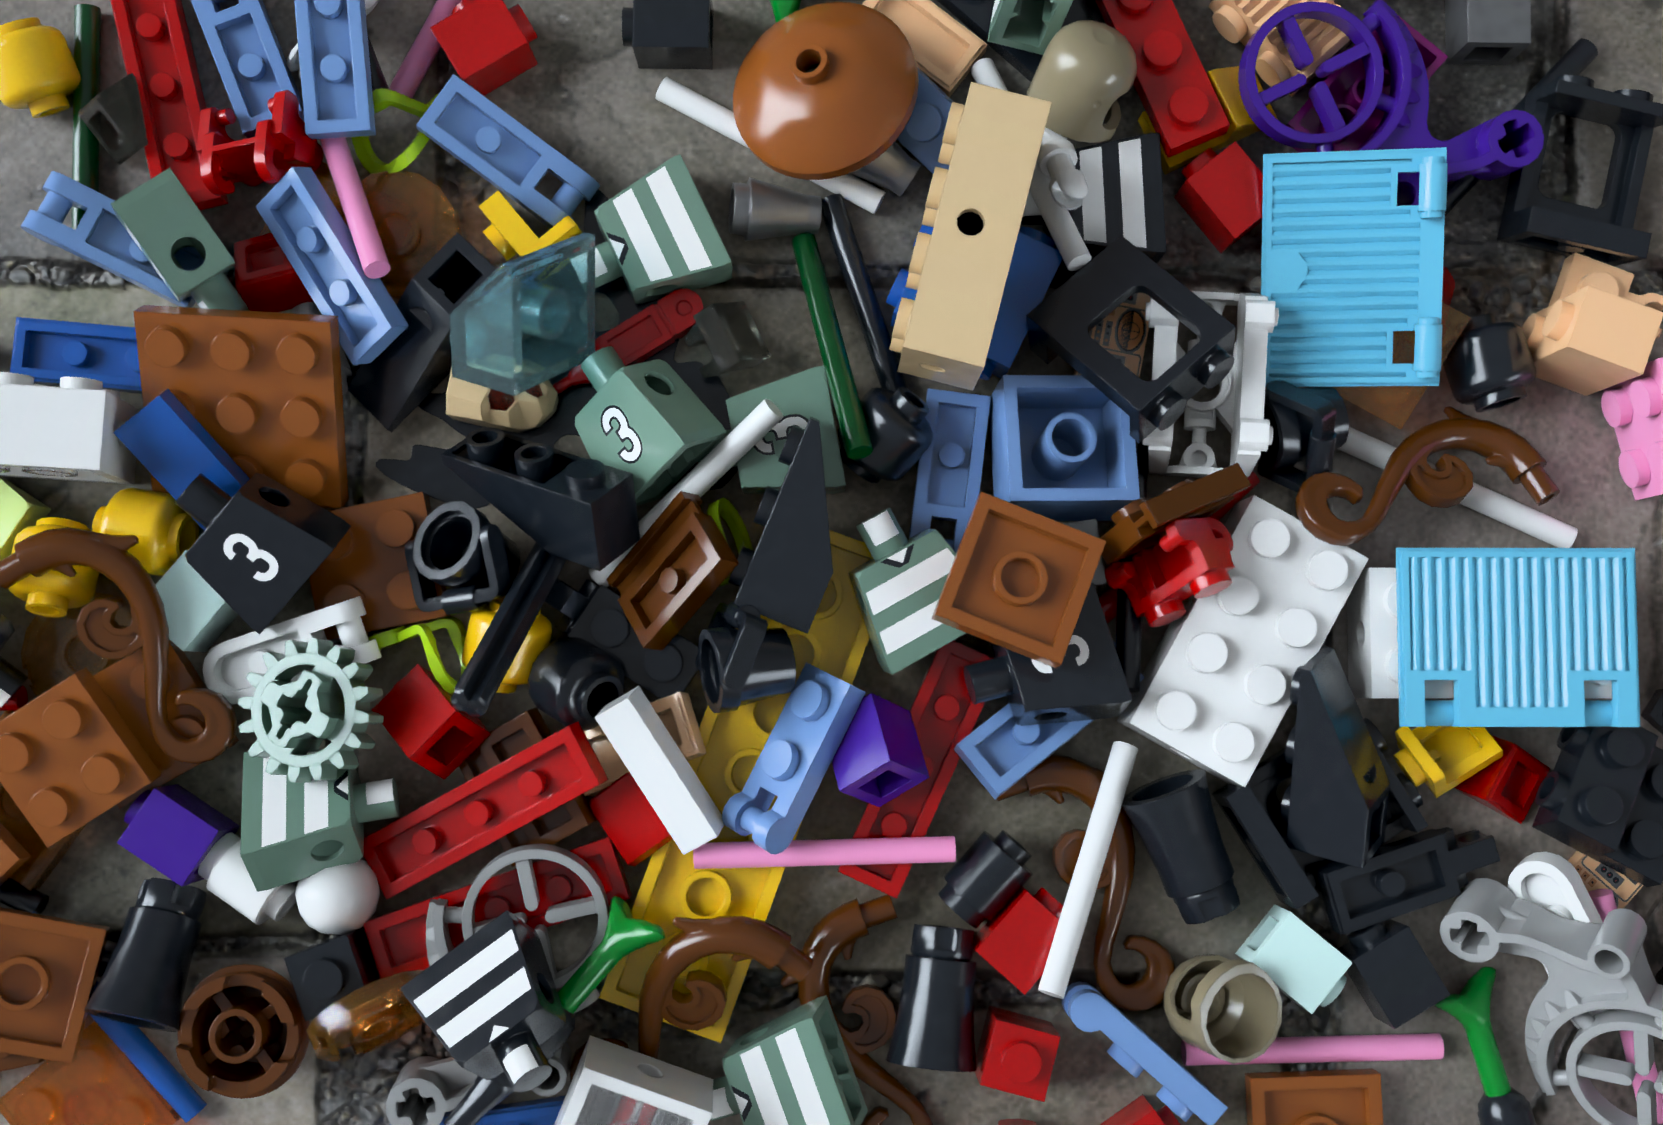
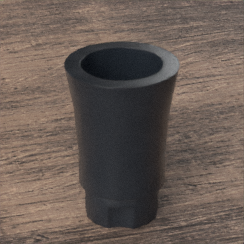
[1122,769,1240,924]
[84,878,207,1032]
[886,924,977,1072]

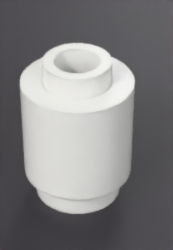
[198,832,297,925]

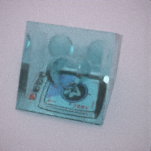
[449,232,595,396]

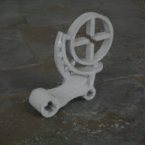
[386,844,609,1125]
[1440,878,1663,1125]

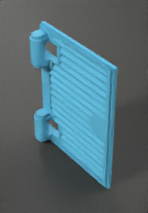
[1261,147,1448,387]
[1396,548,1640,727]

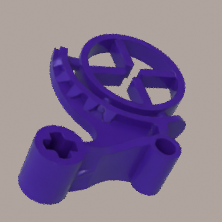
[1238,0,1544,206]

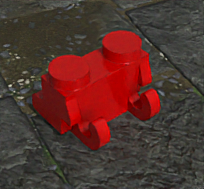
[196,90,324,196]
[1104,517,1235,628]

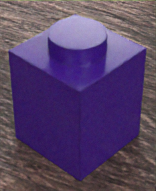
[832,693,929,807]
[117,784,240,887]

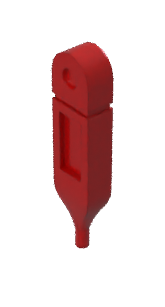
[552,289,705,394]

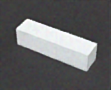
[594,686,724,855]

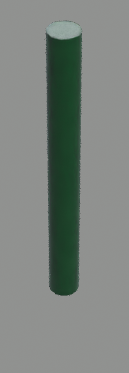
[71,4,101,230]
[791,233,873,460]

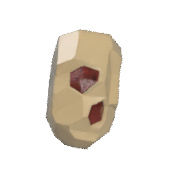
[446,352,559,433]

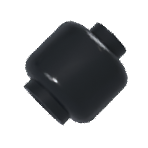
[1442,313,1536,412]
[838,387,933,483]
[528,637,625,731]

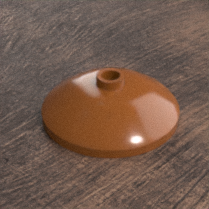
[733,2,919,180]

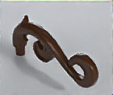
[1295,406,1560,546]
[0,527,237,764]
[997,755,1175,1011]
[781,894,933,1125]
[569,916,814,1082]

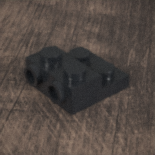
[1532,726,1663,887]

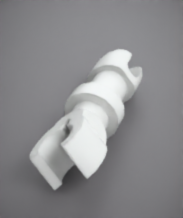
[1037,127,1088,210]

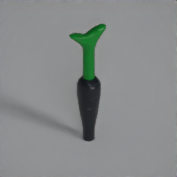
[444,896,665,1125]
[1434,966,1536,1125]

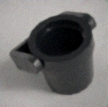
[1257,380,1349,493]
[405,501,520,615]
[695,601,796,713]

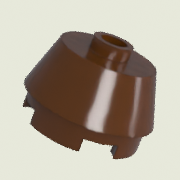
[176,964,310,1099]

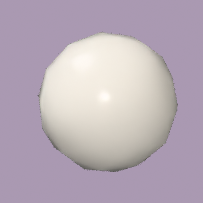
[295,859,380,935]

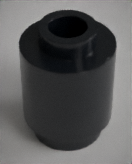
[938,830,1033,928]

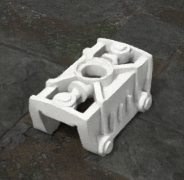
[1142,291,1279,478]

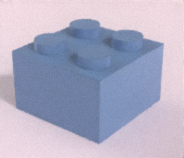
[989,375,1140,521]

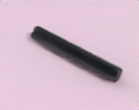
[451,542,567,717]

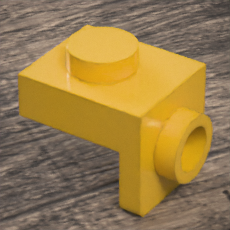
[478,191,585,279]
[1393,726,1503,798]

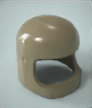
[1027,20,1137,143]
[1163,954,1282,1064]

